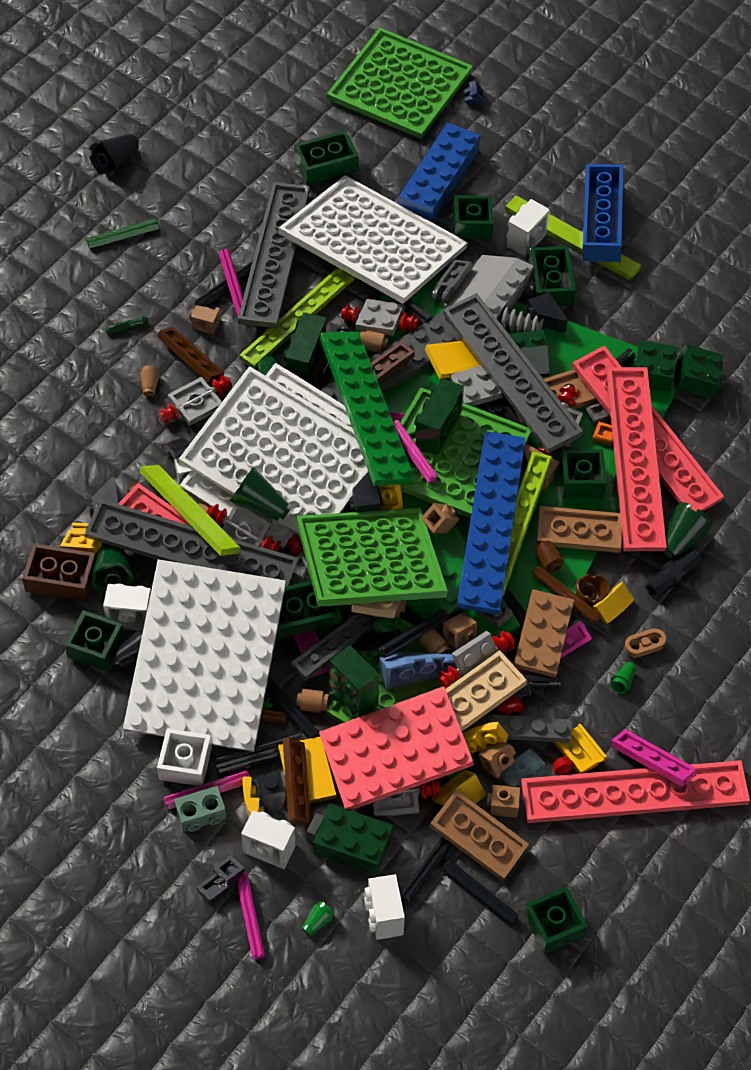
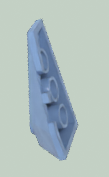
[379,652,457,690]

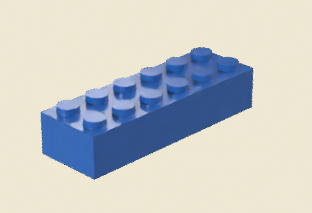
[399,122,480,223]
[582,164,623,262]

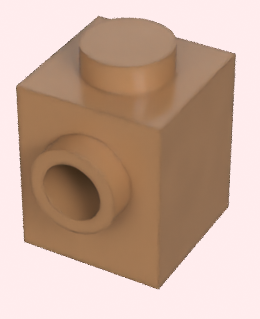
[421,503,459,534]
[443,613,477,650]
[487,785,520,818]

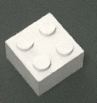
[506,199,550,257]
[103,584,151,631]
[157,728,212,786]
[241,811,296,869]
[364,874,405,940]

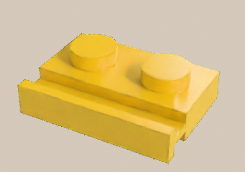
[60,523,102,553]
[554,724,607,774]

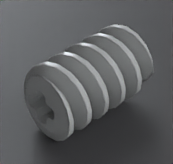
[500,307,544,334]

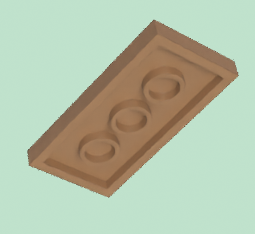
[511,369,596,425]
[537,506,622,553]
[514,589,574,678]
[429,790,529,881]

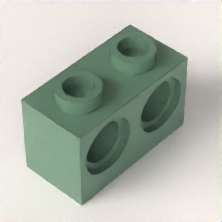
[174,786,226,832]

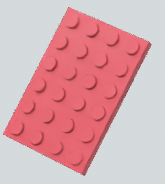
[319,686,474,811]

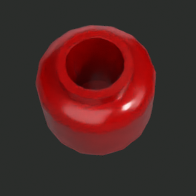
[494,697,524,716]

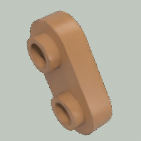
[624,628,666,658]

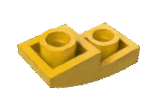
[379,485,403,511]
[593,582,634,624]
[462,722,508,753]
[243,777,264,817]

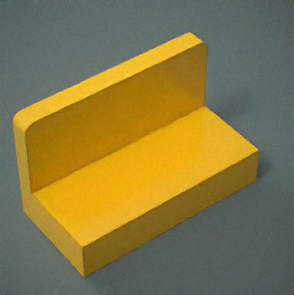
[431,770,486,806]

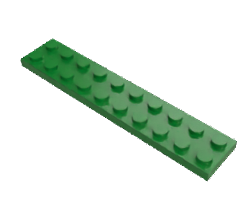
[320,332,415,486]

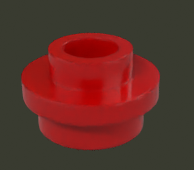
[553,757,575,775]

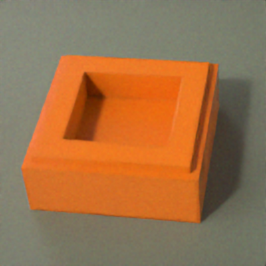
[592,421,613,446]

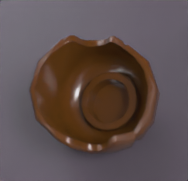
[575,574,610,605]

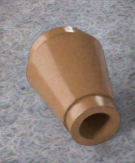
[140,365,160,397]

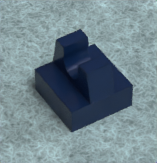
[464,80,485,106]

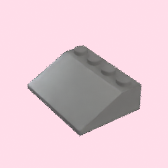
[444,255,534,323]

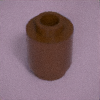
[536,541,564,573]

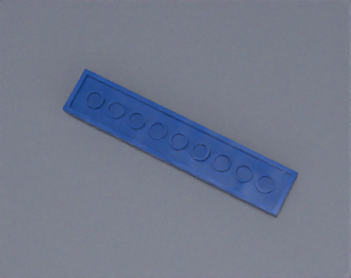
[456,431,525,615]

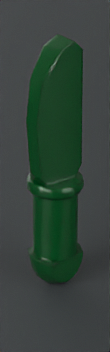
[105,316,149,335]

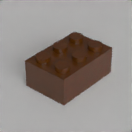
[22,543,96,602]

